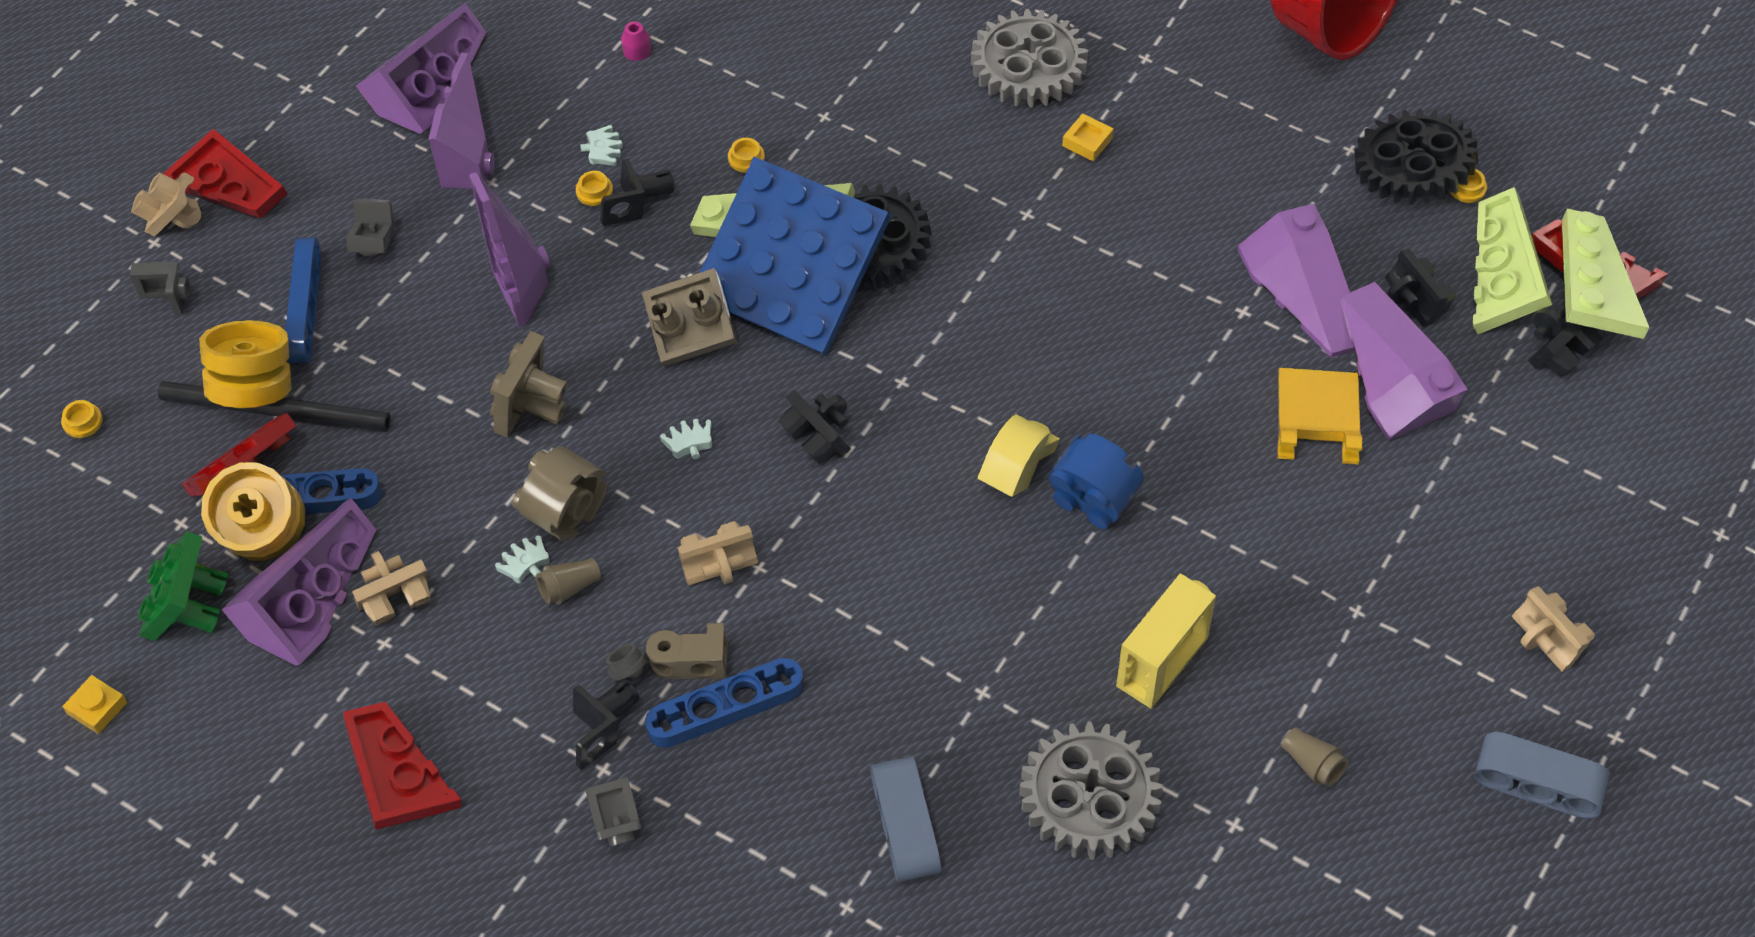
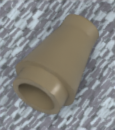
[536,558,601,605]
[1282,727,1348,787]

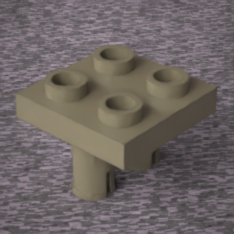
[642,268,738,367]
[490,331,568,438]

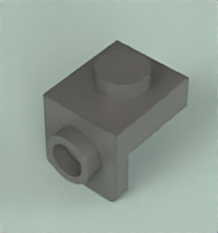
[346,199,395,256]
[130,261,191,314]
[585,777,642,846]

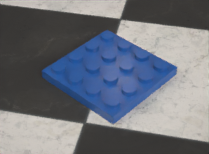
[700,157,891,356]

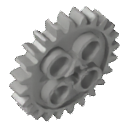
[971,9,1088,107]
[1019,722,1163,860]

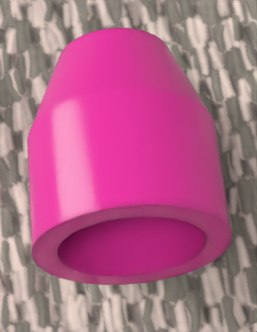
[621,21,651,61]

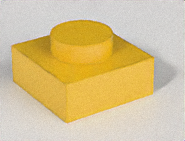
[1062,113,1114,162]
[62,675,127,734]

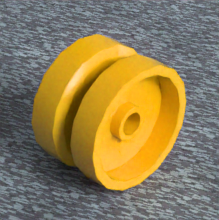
[199,320,292,408]
[201,463,305,561]

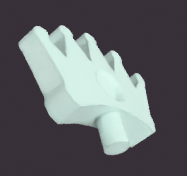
[580,125,623,166]
[660,419,712,459]
[495,536,550,583]

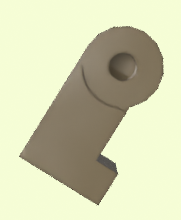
[646,623,728,679]

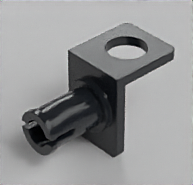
[600,159,674,226]
[573,679,639,770]

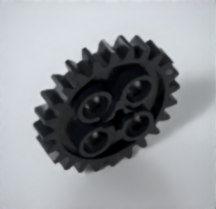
[1354,109,1478,205]
[853,184,932,291]

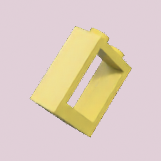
[1116,573,1216,709]

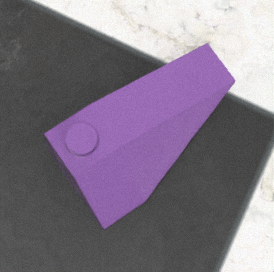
[1238,204,1356,358]

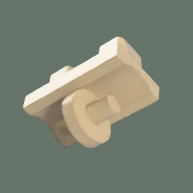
[131,172,201,237]
[677,521,758,586]
[352,551,431,626]
[1512,586,1595,672]

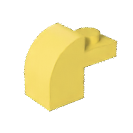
[977,414,1060,497]

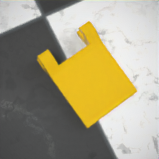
[1277,368,1362,464]

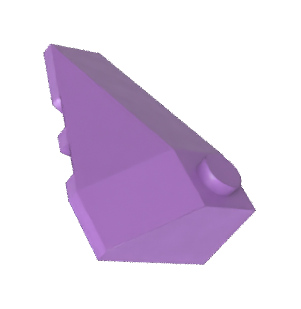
[356,3,487,134]
[429,53,495,189]
[469,172,551,327]
[1340,282,1468,441]
[222,498,376,666]

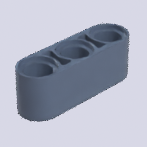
[1474,732,1610,819]
[870,756,941,882]

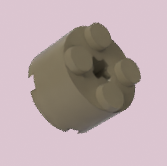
[512,446,608,541]

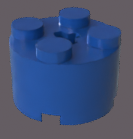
[1049,433,1144,529]

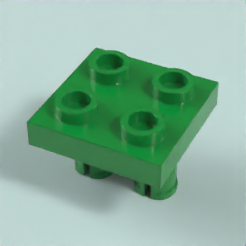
[138,531,228,641]

